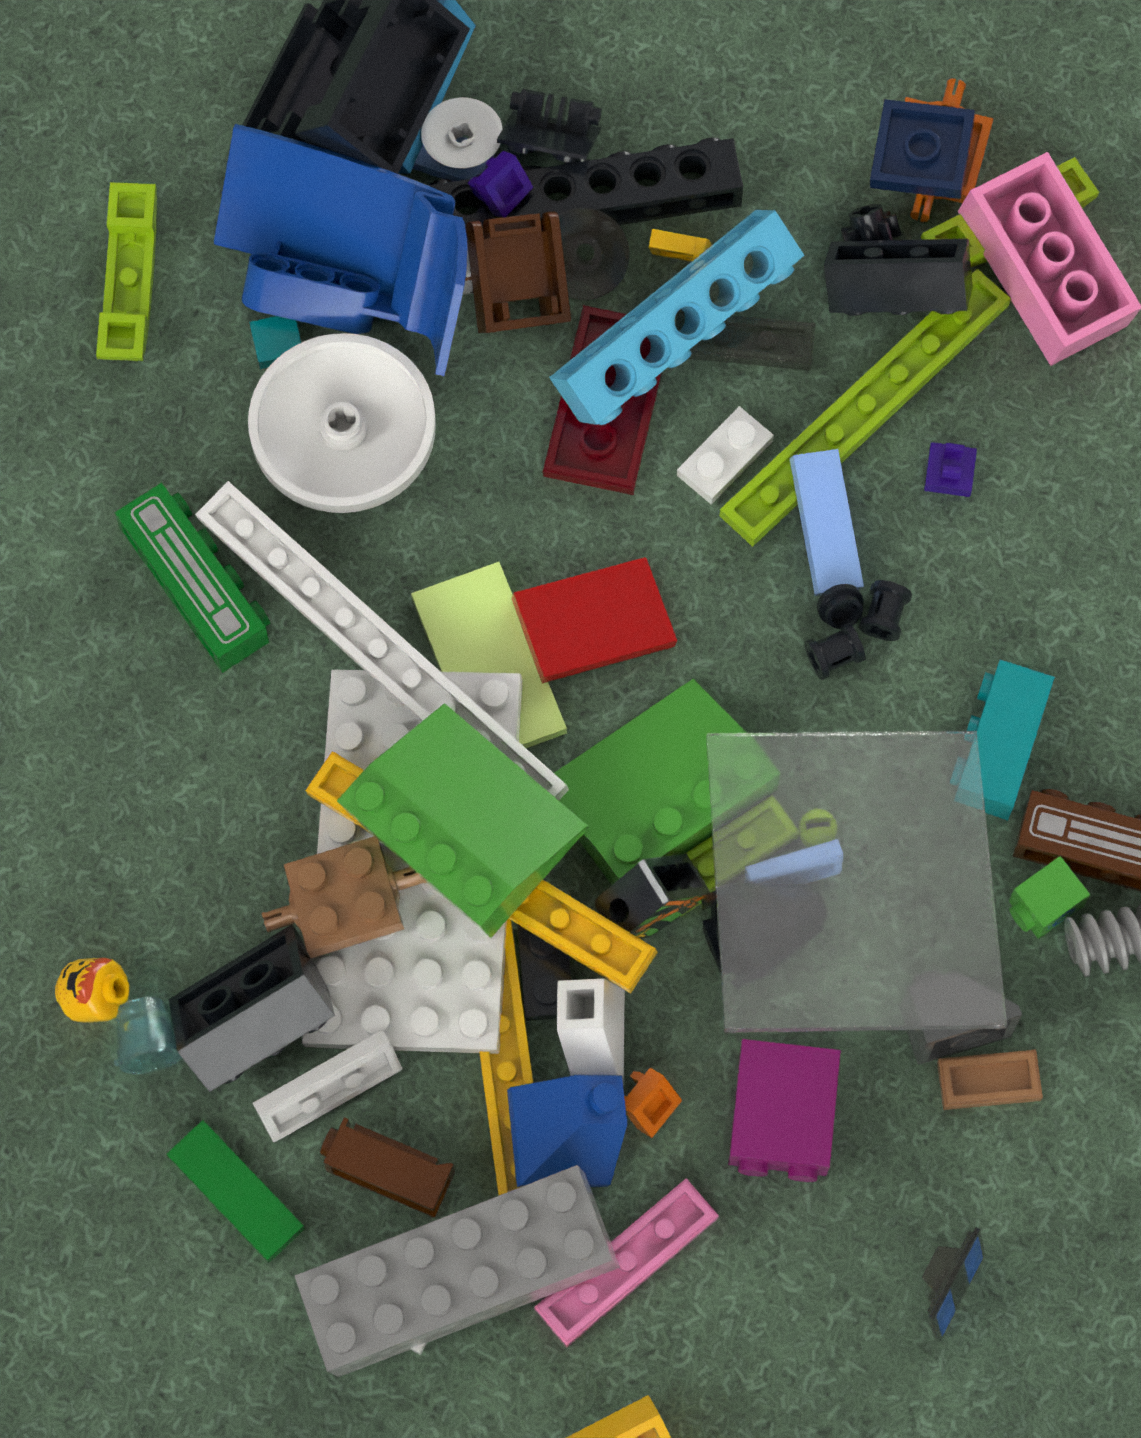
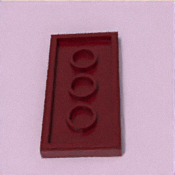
[543,305,662,495]

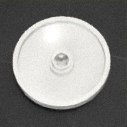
[248,333,436,513]

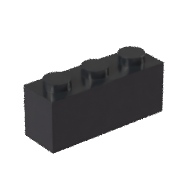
[824,239,973,316]

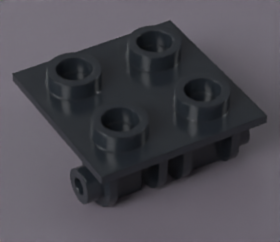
[497,88,602,162]

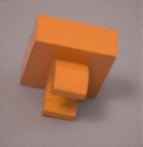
[624,1068,682,1138]

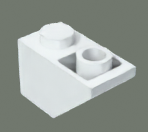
[557,978,625,1086]

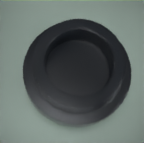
[817,584,864,629]

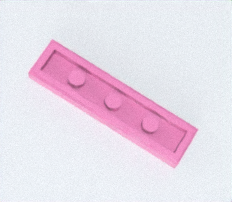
[534,1178,719,1347]

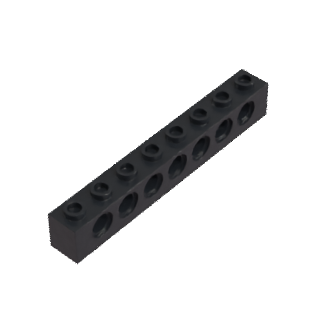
[428,137,743,234]

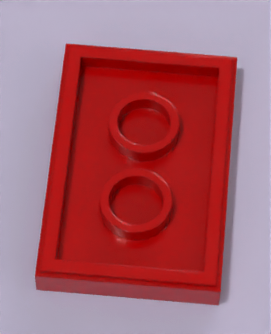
[512,557,677,683]

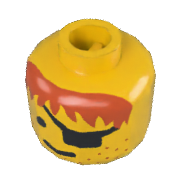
[55,957,129,1023]

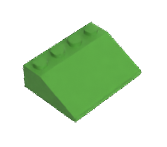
[554,679,780,885]
[337,703,589,938]

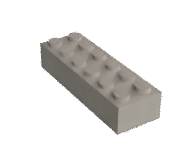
[295,1165,620,1377]

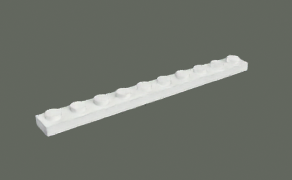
[195,481,569,800]

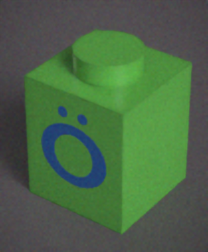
[1009,856,1090,939]

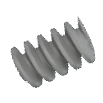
[1064,904,1141,977]

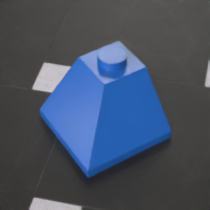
[507,1075,627,1187]

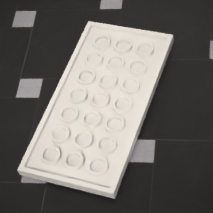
[302,670,523,1054]

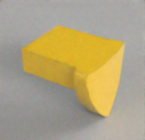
[649,229,712,262]

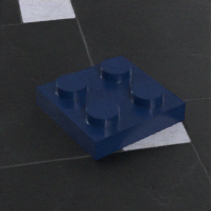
[870,99,975,199]

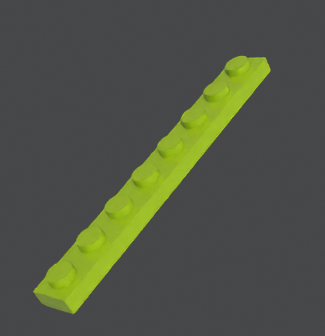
[719,269,1011,547]

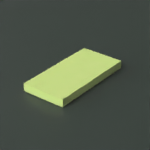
[411,562,567,748]

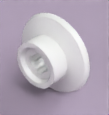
[421,97,503,169]

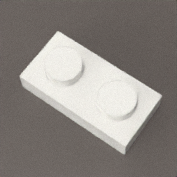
[677,406,774,505]

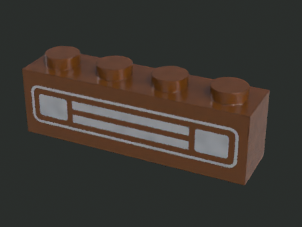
[1012,789,1141,892]

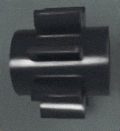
[841,204,902,241]

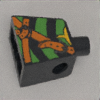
[595,854,711,939]

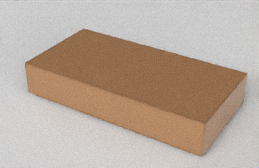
[937,1050,1043,1110]

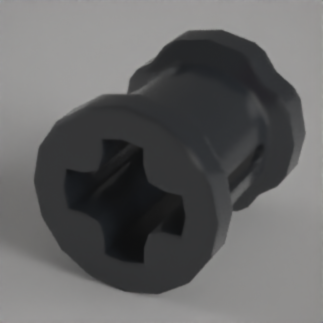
[859,580,913,641]
[804,623,866,680]

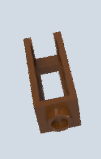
[320,1117,455,1218]

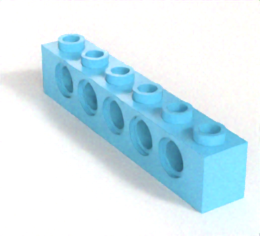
[549,210,805,425]

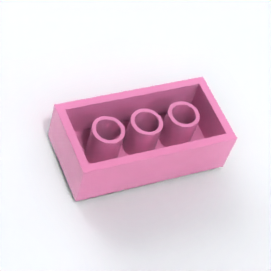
[958,152,1141,366]

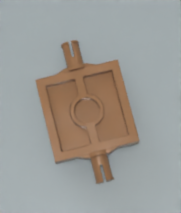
[262,836,427,959]

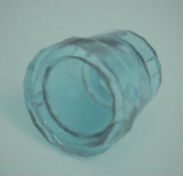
[114,997,182,1074]

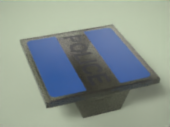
[922,1227,985,1342]

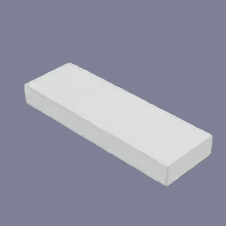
[253,1029,402,1142]

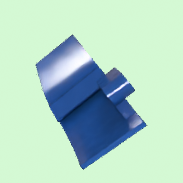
[214,124,467,376]

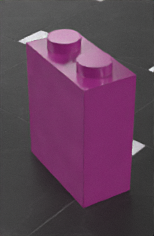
[728,1039,841,1182]

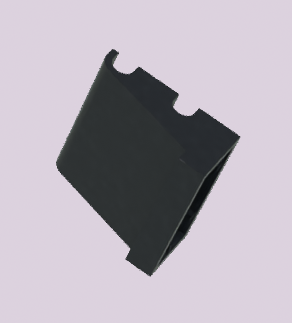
[229,0,470,174]

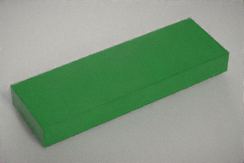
[166,1120,305,1263]

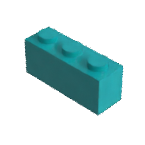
[949,660,1055,820]

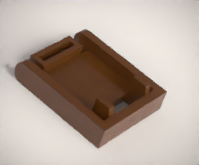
[465,211,571,333]

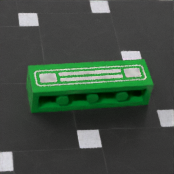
[114,482,271,673]

